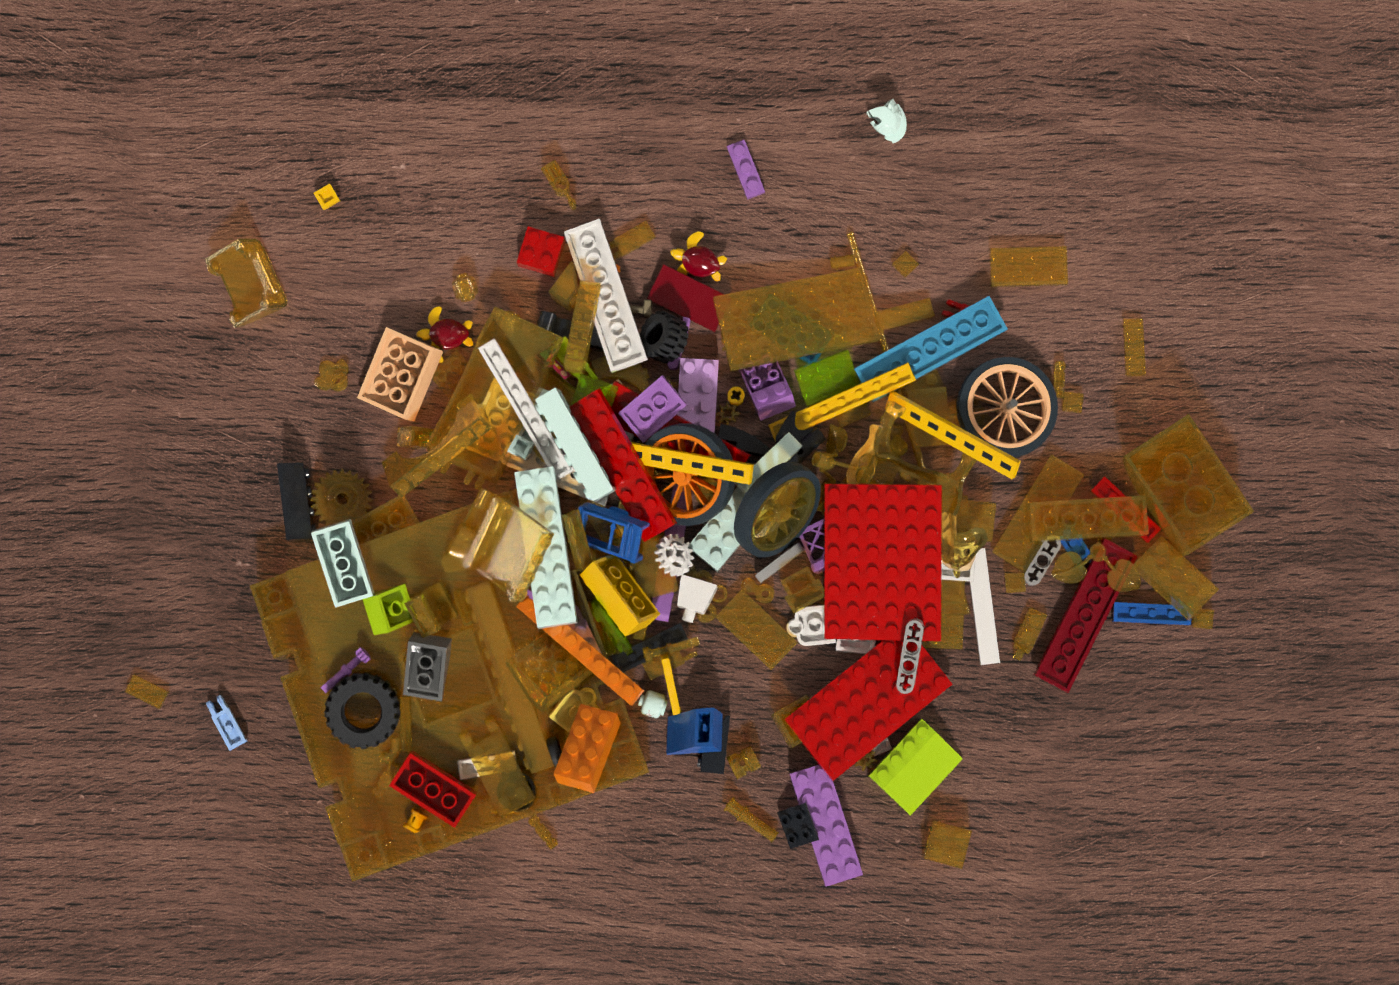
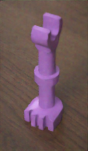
[321,647,371,693]

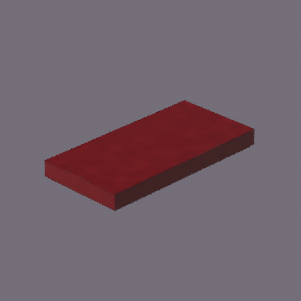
[647,264,732,332]

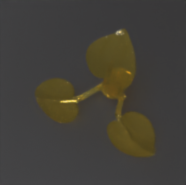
[812,424,877,511]
[1051,506,1141,592]

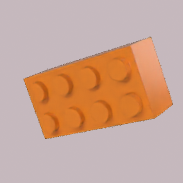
[554,704,621,793]

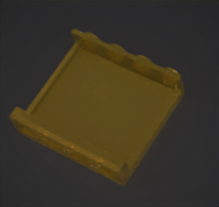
[462,498,554,602]

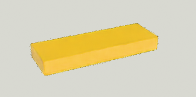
[660,654,680,715]

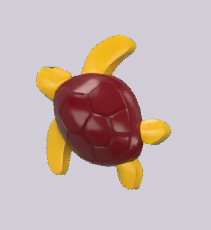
[670,232,727,281]
[416,307,473,363]

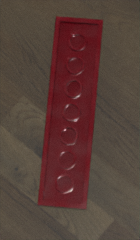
[1033,538,1138,693]

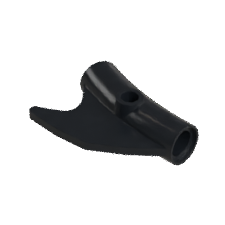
[776,410,826,464]

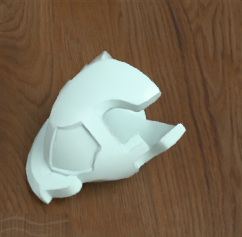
[867,99,907,143]

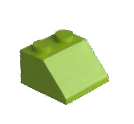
[362,584,417,635]

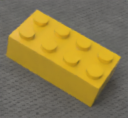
[580,555,660,636]

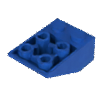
[666,708,723,755]

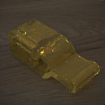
[541,160,577,210]

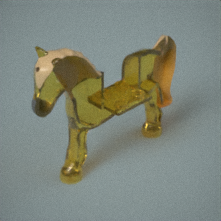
[846,401,988,578]

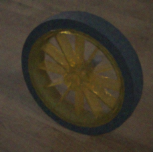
[734,462,821,557]

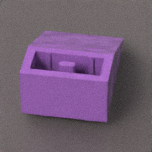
[737,351,796,421]

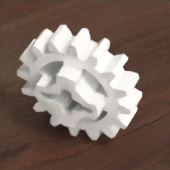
[654,534,694,576]

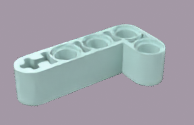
[735,432,802,494]

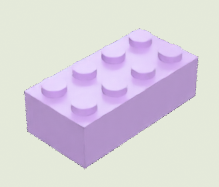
[677,358,719,433]

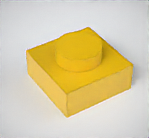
[314,184,340,210]

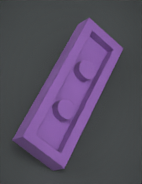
[727,140,765,200]

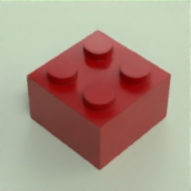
[517,226,565,277]

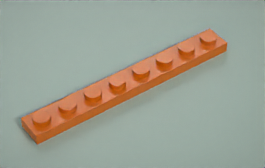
[516,595,644,706]

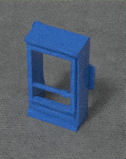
[572,502,650,564]

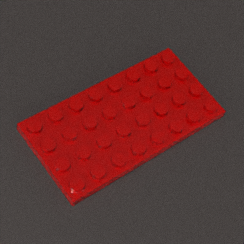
[784,640,952,781]

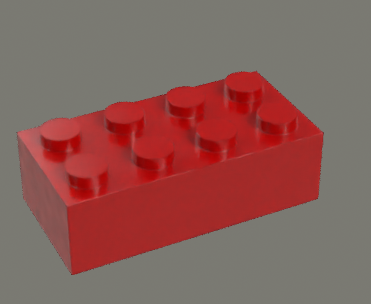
[389,750,477,828]

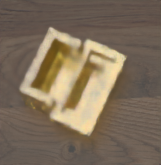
[780,566,825,614]

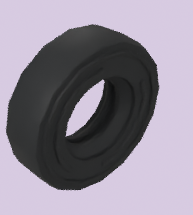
[546,736,562,768]

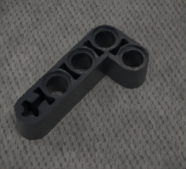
[536,311,603,350]

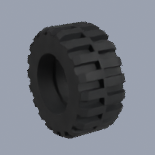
[324,672,401,749]

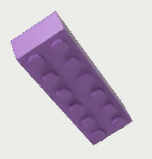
[789,764,863,887]

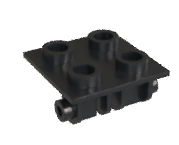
[777,803,819,849]

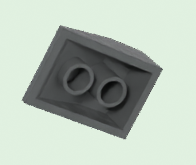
[403,632,452,701]

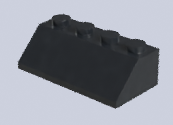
[277,462,317,543]

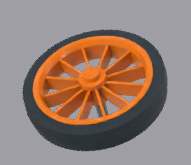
[644,423,735,526]

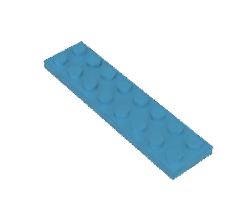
[854,296,1008,403]

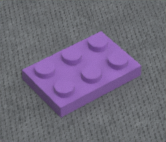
[619,375,688,443]

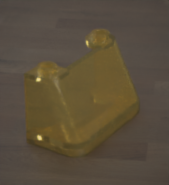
[205,238,287,328]

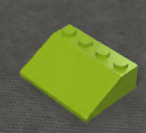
[868,719,963,816]

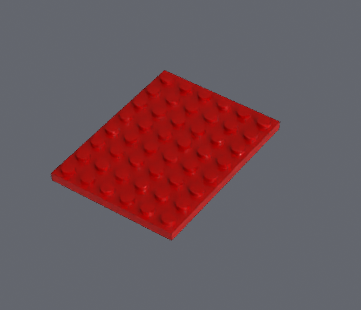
[824,484,942,641]

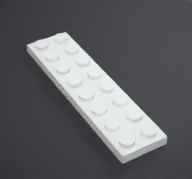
[564,219,648,373]

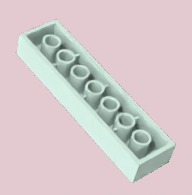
[514,466,578,629]

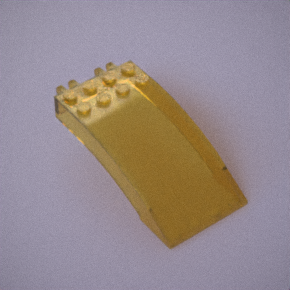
[426,307,563,490]

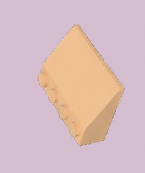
[357,327,443,421]

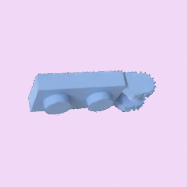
[206,695,247,751]

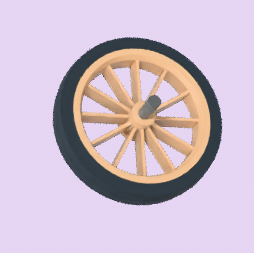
[956,357,1058,457]

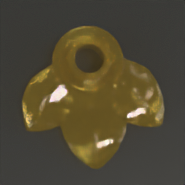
[314,359,349,391]

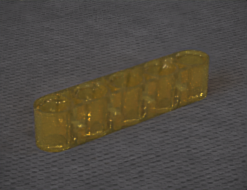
[564,280,601,374]

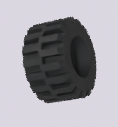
[639,311,689,363]

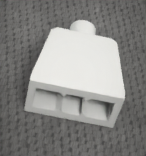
[677,575,718,623]

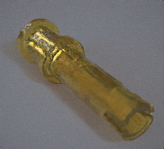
[723,797,779,843]

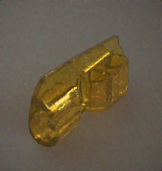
[441,487,514,573]

